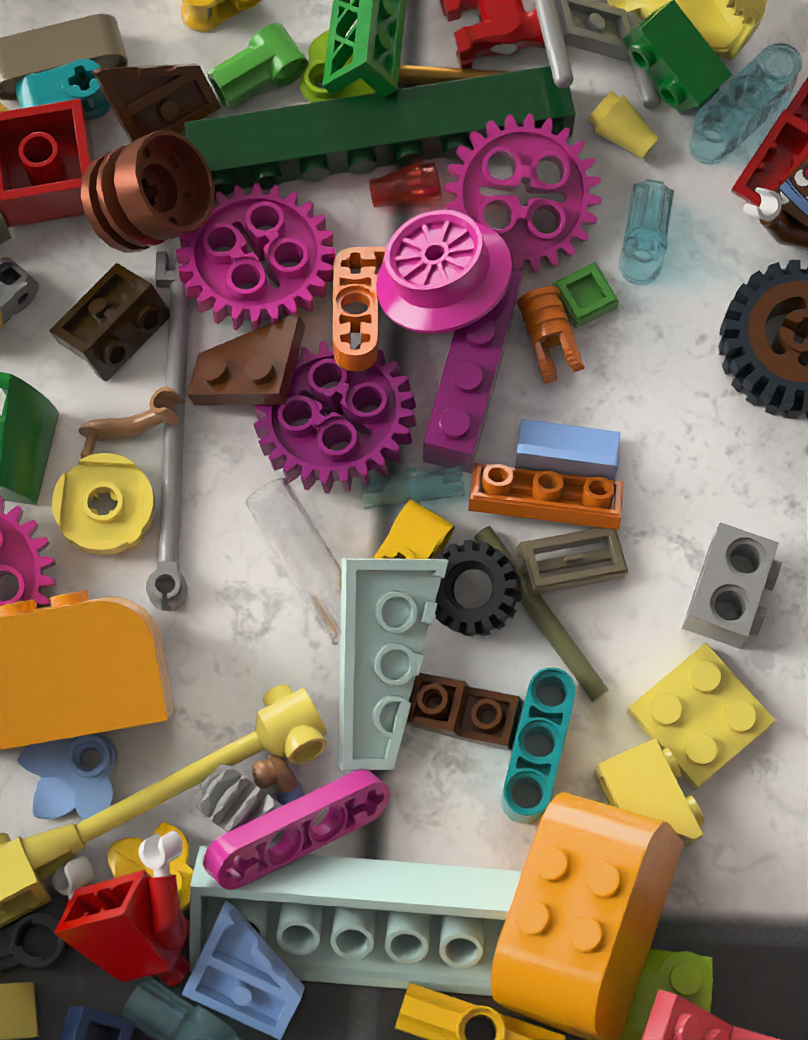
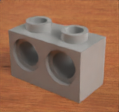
[682,522,782,649]

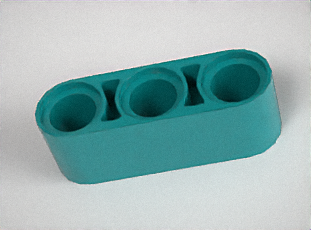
[501,667,575,824]

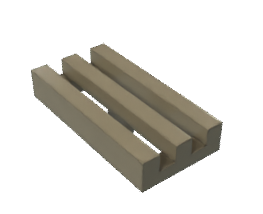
[516,528,629,596]

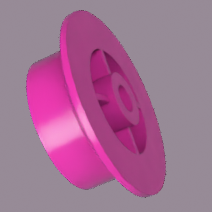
[376,210,513,334]

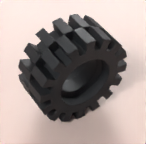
[434,540,522,637]

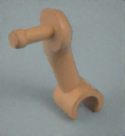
[79,386,185,459]

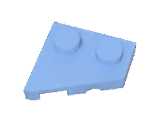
[181,901,305,1040]

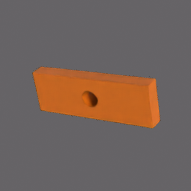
[468,463,624,530]

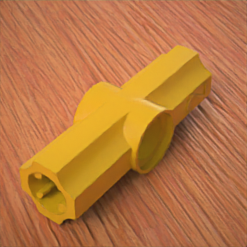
[395,982,566,1040]

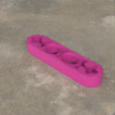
[203,769,390,890]

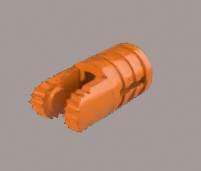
[517,286,585,384]

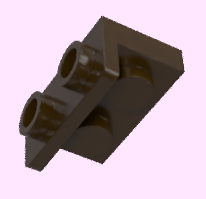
[49,262,169,381]

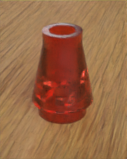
[369,160,442,208]

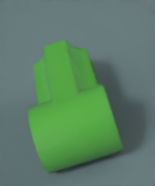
[207,23,309,109]

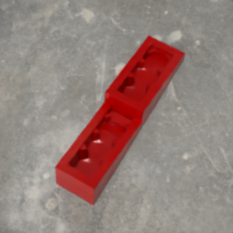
[731,77,808,207]

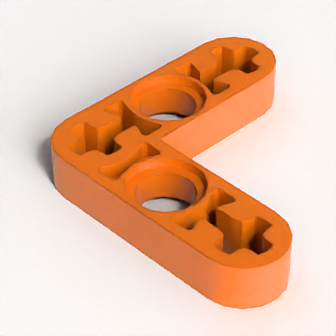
[333,246,387,372]

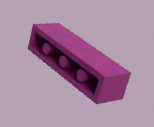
[423,270,523,474]

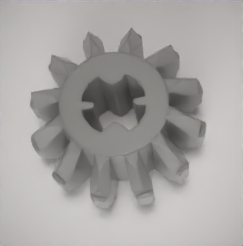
[194,765,283,841]

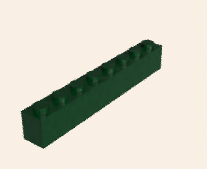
[185,66,576,197]

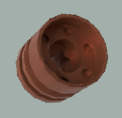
[81,130,215,253]

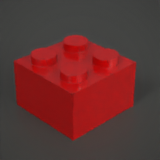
[0,99,95,227]

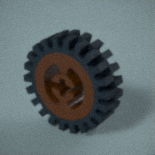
[718,260,808,419]

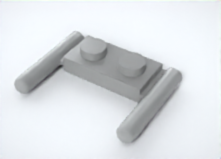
[534,0,661,109]

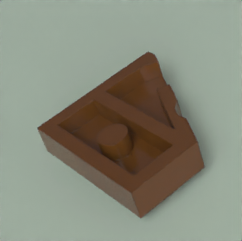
[91,64,221,143]
[187,314,305,406]

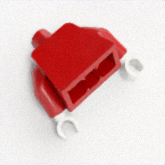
[52,831,190,987]

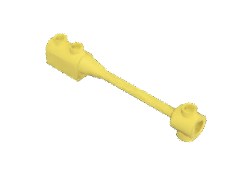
[0,684,328,928]

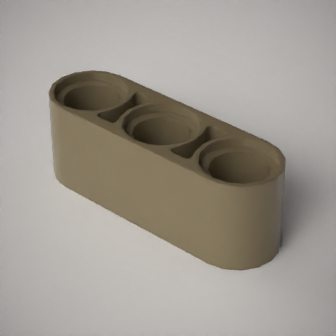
[0,14,128,101]

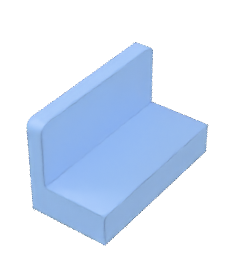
[515,419,620,480]

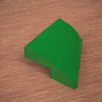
[0,372,59,505]

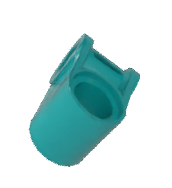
[15,59,111,121]

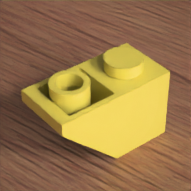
[594,738,705,847]

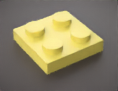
[627,643,776,790]

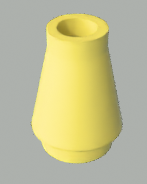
[587,91,660,160]

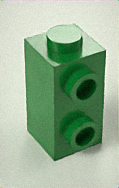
[622,0,732,114]

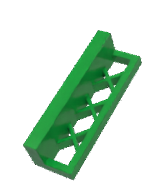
[322,0,407,98]

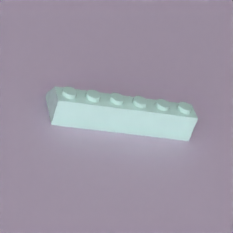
[189,846,520,996]

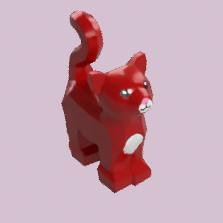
[439,0,546,69]

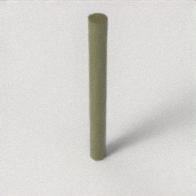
[474,526,609,702]

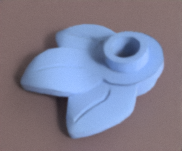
[17,733,117,820]

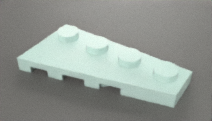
[338,558,449,770]

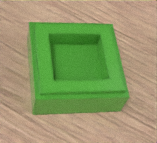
[552,262,619,329]

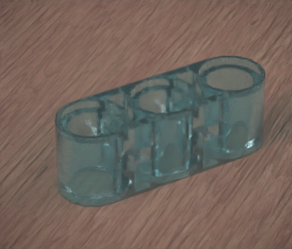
[688,43,802,165]

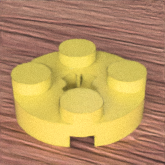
[52,453,156,555]

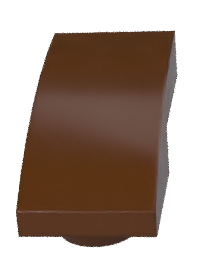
[406,673,523,751]

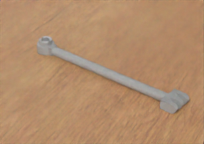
[146,252,189,611]

